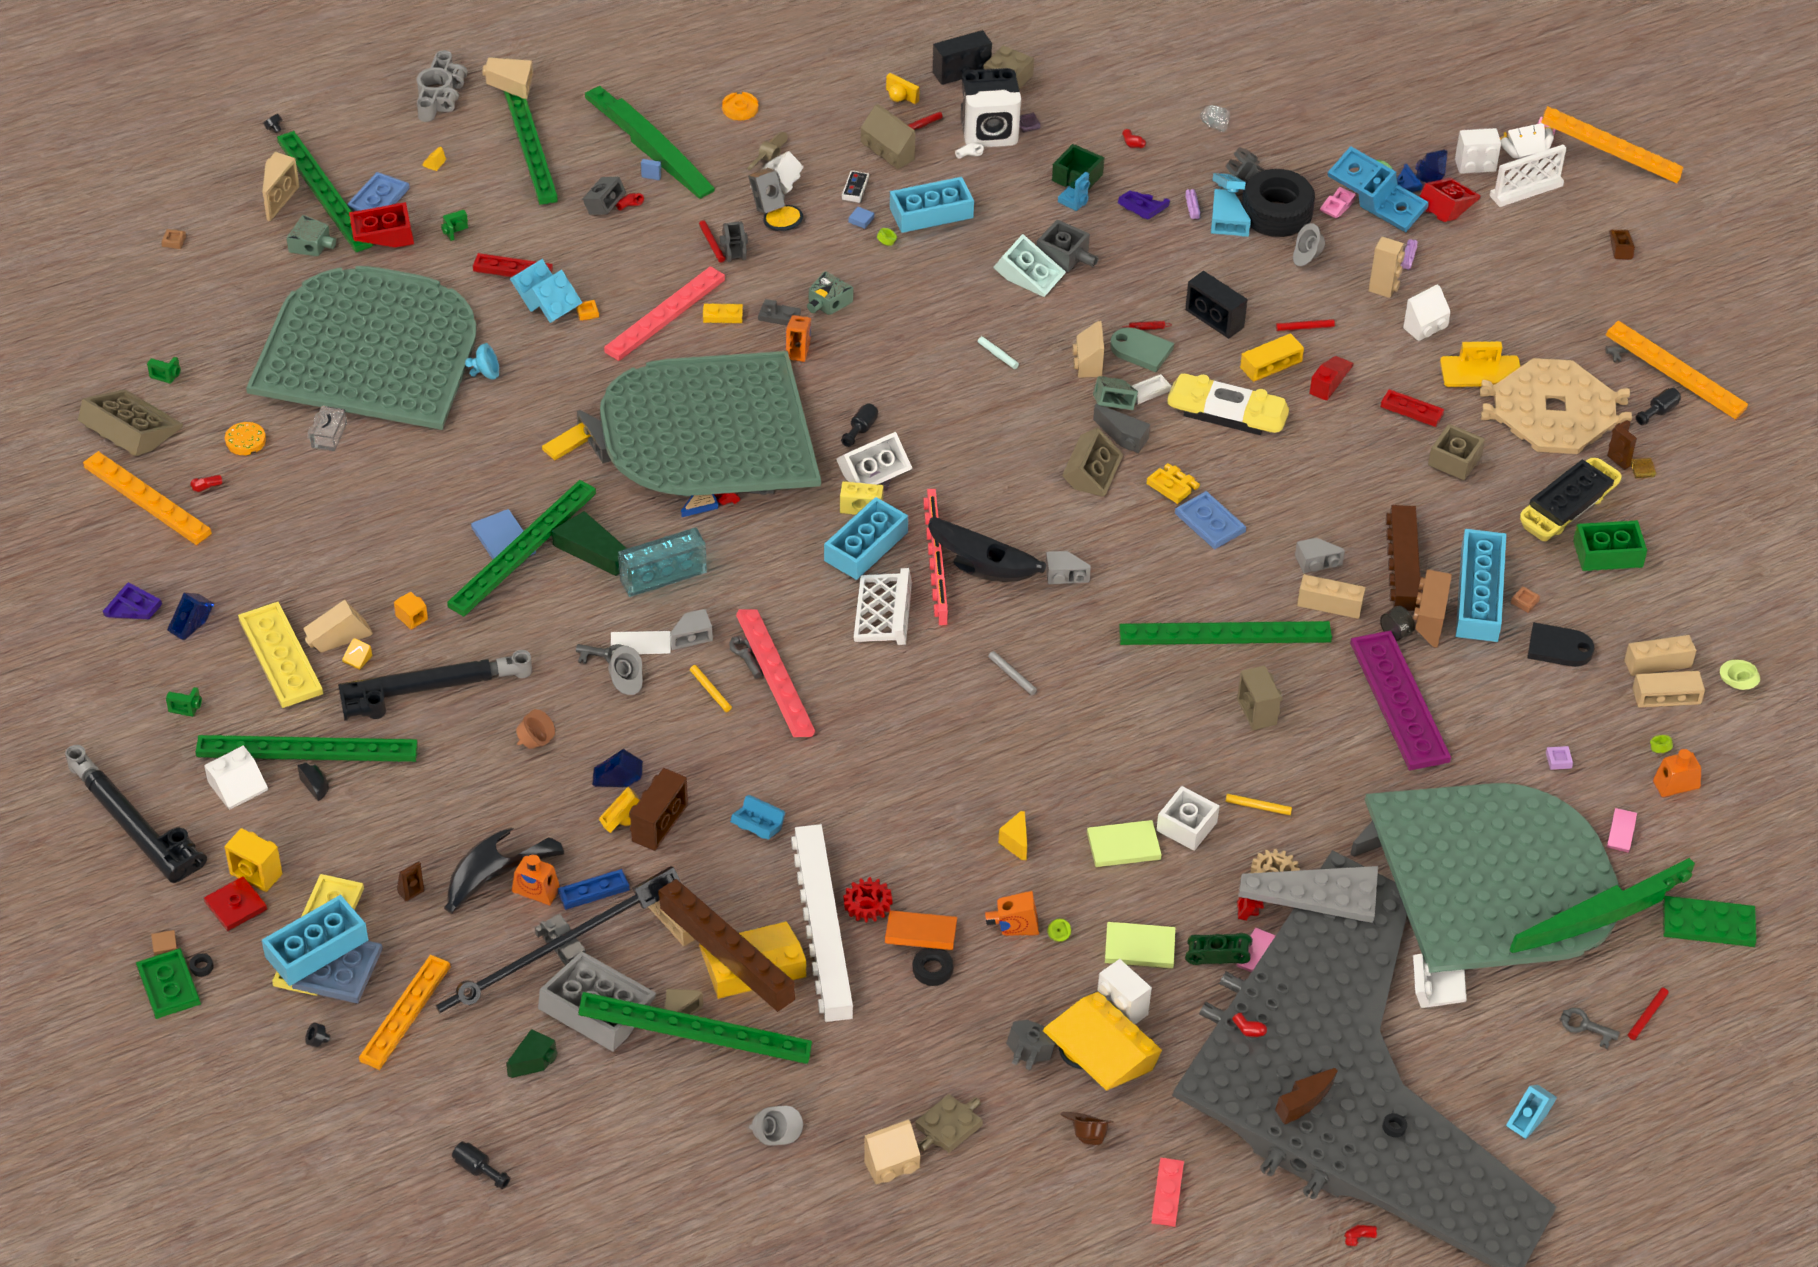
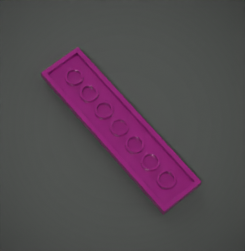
[1350,630,1451,771]

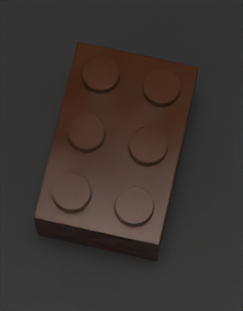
[629,768,688,851]

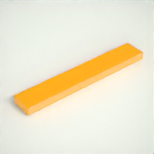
[359,954,451,1070]

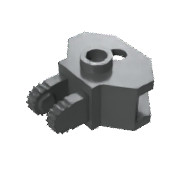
[1226,147,1264,181]
[720,221,748,262]
[1006,1020,1056,1070]

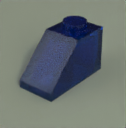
[1415,149,1448,183]
[167,592,214,640]
[592,749,643,787]

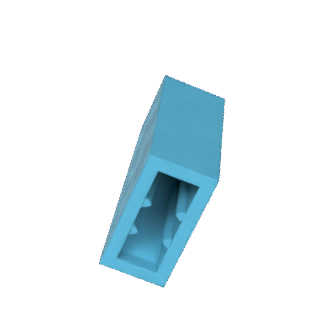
[1211,189,1251,237]

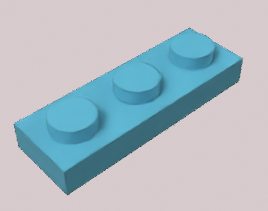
[1213,173,1245,192]

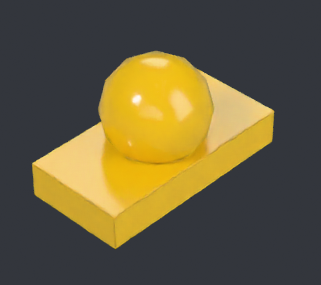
[886,73,920,104]
[599,787,640,833]

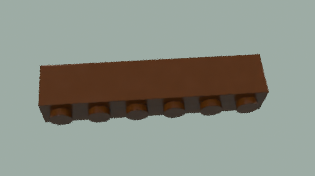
[1386,505,1421,611]

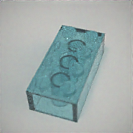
[618,527,707,597]

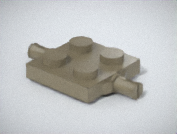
[915,1094,983,1153]

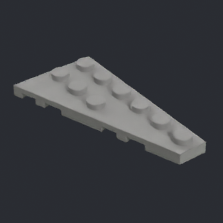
[1238,866,1378,923]

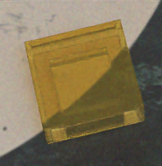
[1631,458,1656,479]

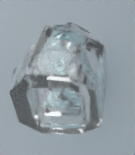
[1200,105,1230,132]

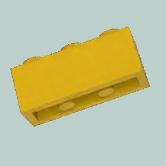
[1240,333,1304,382]

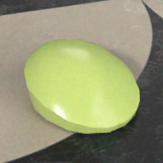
[1720,660,1760,690]

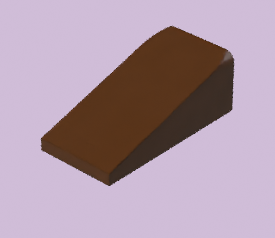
[1609,230,1635,260]
[397,861,425,902]

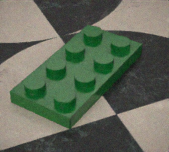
[1663,896,1756,947]

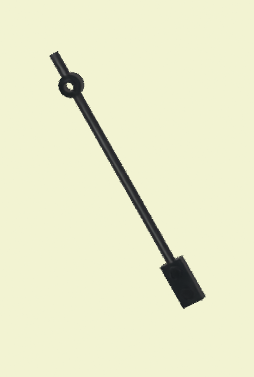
[435,866,681,1013]

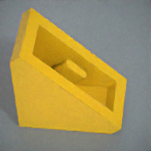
[998,811,1027,860]

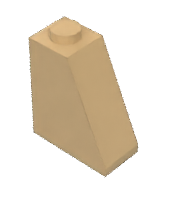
[483,58,533,99]
[303,600,373,653]

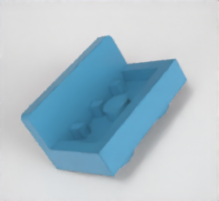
[730,795,785,840]

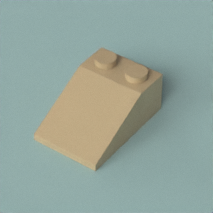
[262,152,299,221]

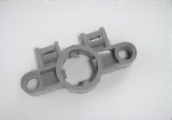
[417,50,468,122]

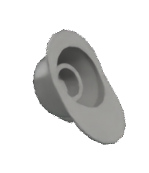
[1293,223,1325,266]
[608,646,643,695]
[749,1106,803,1146]

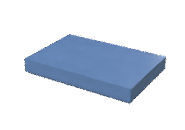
[347,172,410,212]
[1175,491,1246,550]
[471,509,536,559]

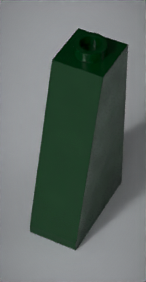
[552,511,632,576]

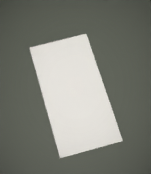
[611,631,671,654]

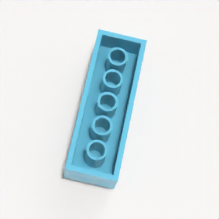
[1455,529,1506,642]

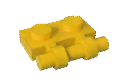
[1146,463,1200,504]

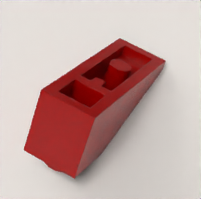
[1309,356,1353,401]

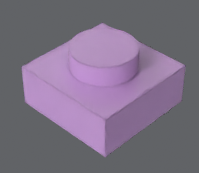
[1546,746,1573,770]

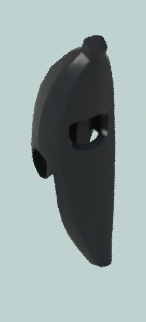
[928,516,1047,582]
[444,827,564,914]

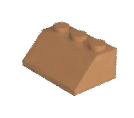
[1413,569,1452,648]

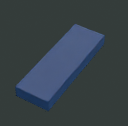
[558,869,630,910]

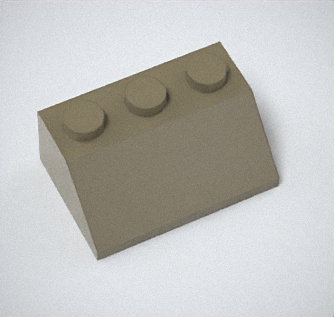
[861,104,915,169]
[1062,427,1123,497]

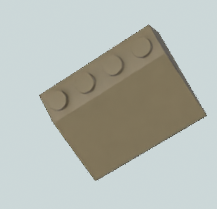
[78,389,183,456]

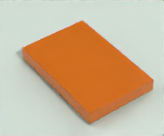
[885,910,957,950]

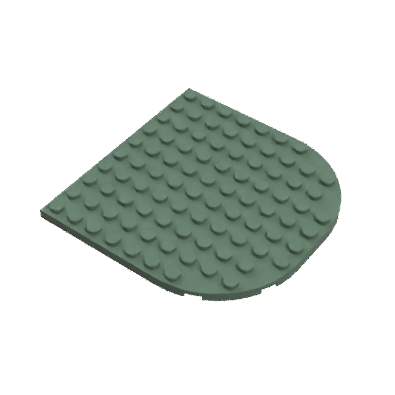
[246,266,476,430]
[600,351,821,496]
[1364,783,1619,973]

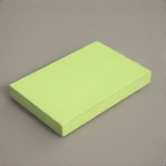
[1087,820,1162,867]
[1105,922,1175,968]

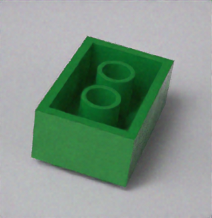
[1573,520,1647,571]

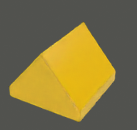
[422,147,446,171]

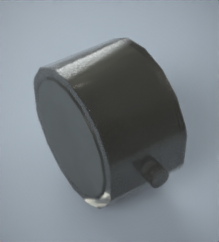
[1380,606,1415,642]

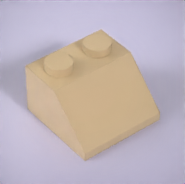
[1072,321,1104,377]
[864,1119,920,1185]

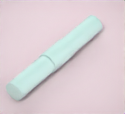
[978,336,1019,369]

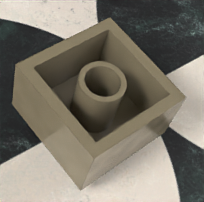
[984,46,1034,90]
[1428,424,1485,481]
[1237,665,1282,730]

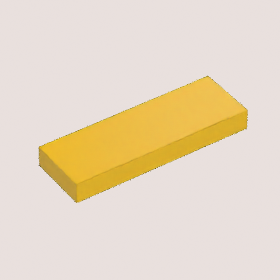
[542,423,591,460]

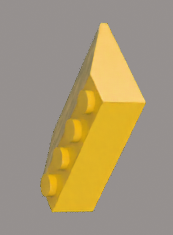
[699,921,806,999]
[1043,992,1162,1091]

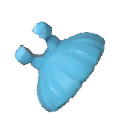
[465,343,499,379]

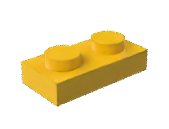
[703,304,743,323]

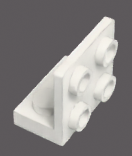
[1413,954,1467,1008]

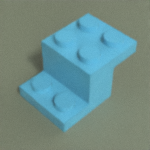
[510,259,583,323]

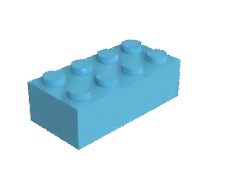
[890,177,974,233]
[824,497,908,580]
[262,895,368,986]

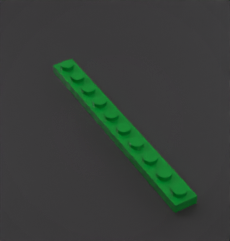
[503,91,558,205]
[277,131,373,253]
[447,480,596,617]
[1119,621,1332,645]
[195,735,418,762]
[578,992,812,1064]

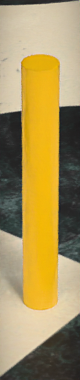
[690,665,732,712]
[1225,793,1292,816]

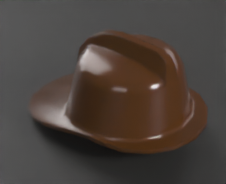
[1061,1112,1114,1145]

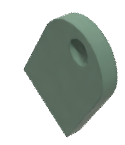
[1110,328,1174,372]

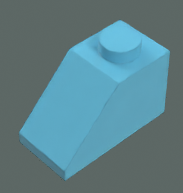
[1506,1085,1557,1139]

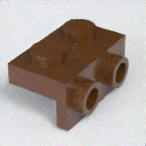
[1607,420,1637,470]

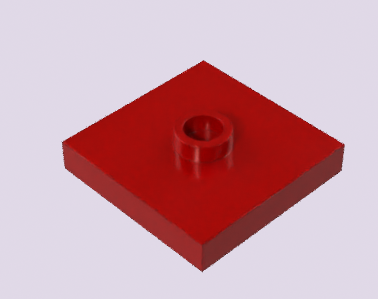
[204,876,267,931]

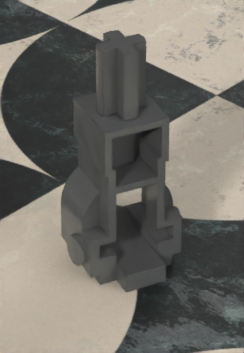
[535,914,586,966]

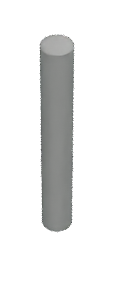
[988,651,1037,695]

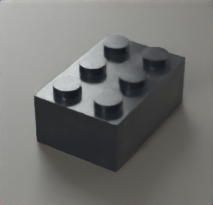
[932,30,992,85]
[1185,270,1248,339]

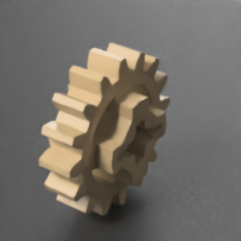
[1250,849,1300,873]

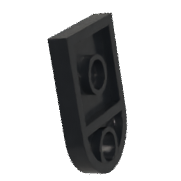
[1527,622,1594,667]

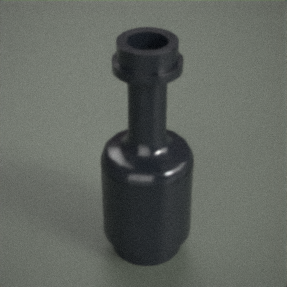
[1635,388,1681,425]
[841,403,878,447]
[452,1141,510,1189]

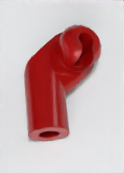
[1122,129,1146,149]
[616,193,644,211]
[190,475,222,492]
[1232,1013,1267,1037]
[1344,1225,1377,1246]

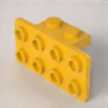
[1440,342,1520,387]

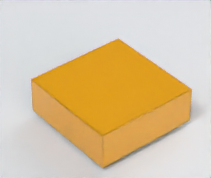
[576,300,599,321]

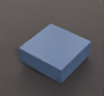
[641,159,661,180]
[848,207,874,229]

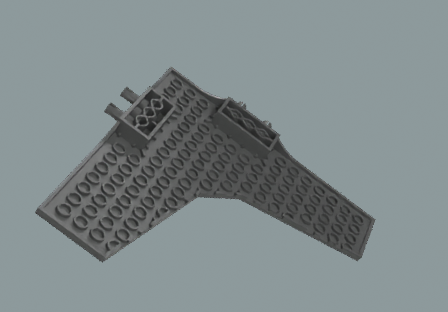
[1172,850,1557,1267]

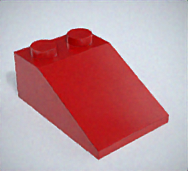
[1419,177,1481,222]
[349,202,414,248]

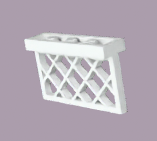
[1490,145,1566,207]
[854,568,912,645]

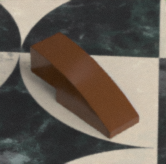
[1275,1068,1338,1125]

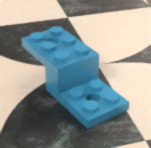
[1328,146,1429,232]

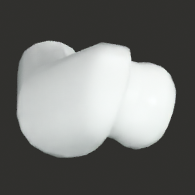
[955,143,984,159]

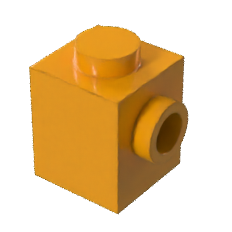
[394,591,428,630]

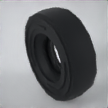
[913,948,953,986]

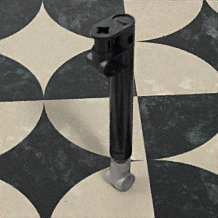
[338,650,532,721]
[65,745,207,883]

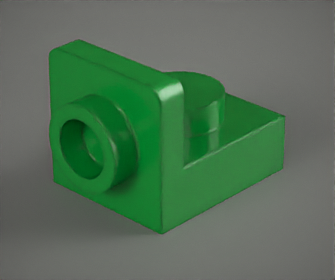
[441,210,468,241]
[147,357,181,384]
[166,687,202,717]

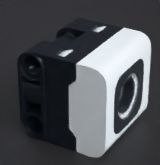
[960,68,1021,147]

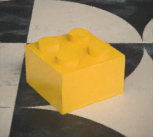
[224,828,283,892]

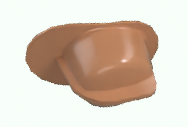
[516,709,555,749]

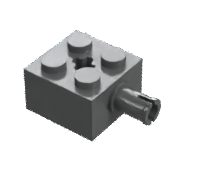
[1037,219,1099,272]

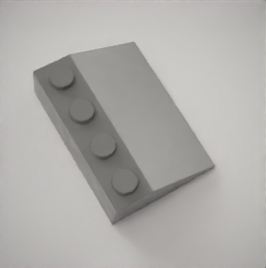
[538,951,656,1051]

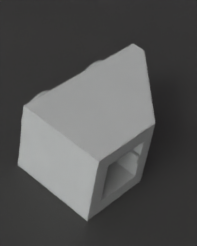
[1295,538,1345,573]
[1046,551,1091,584]

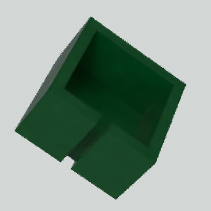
[1052,143,1105,190]

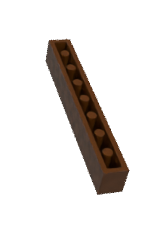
[659,879,795,1012]

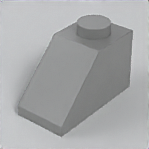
[670,609,713,650]

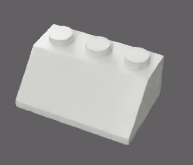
[836,432,913,485]

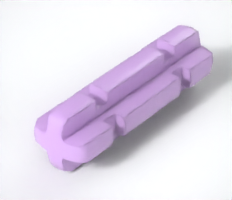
[1185,189,1201,219]
[1401,239,1418,270]

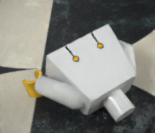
[1500,123,1554,170]

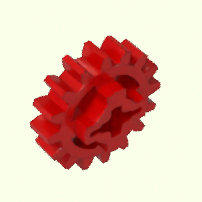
[843,877,893,923]

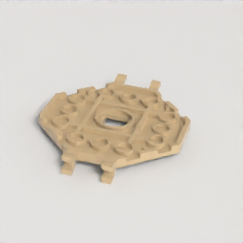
[1480,358,1632,454]

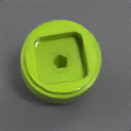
[877,228,897,246]
[1650,735,1673,753]
[1047,919,1071,942]

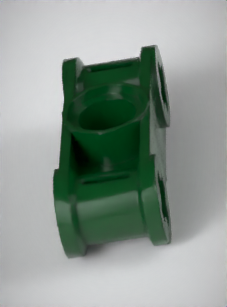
[1185,933,1253,965]

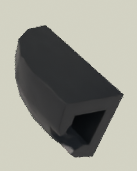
[297,763,329,801]

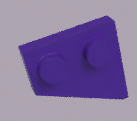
[1118,190,1170,220]
[102,582,162,619]

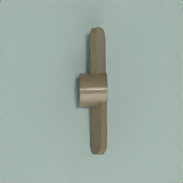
[747,131,787,171]

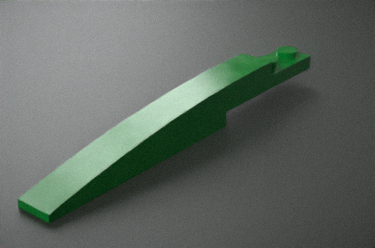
[585,85,715,199]
[1510,858,1695,953]

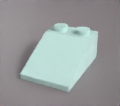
[993,234,1066,297]

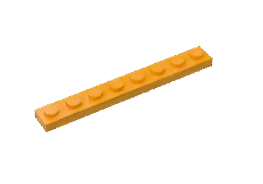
[1541,106,1683,183]
[1606,320,1748,420]
[83,451,212,545]

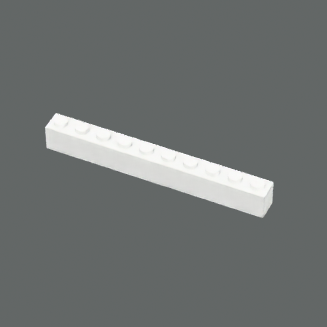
[791,824,853,1022]

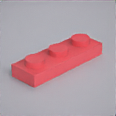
[1151,1157,1184,1227]

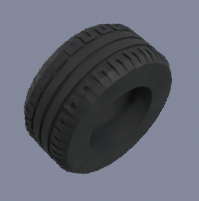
[1242,169,1315,237]

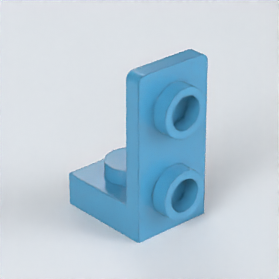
[1058,172,1090,211]

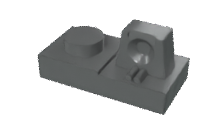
[758,299,801,326]

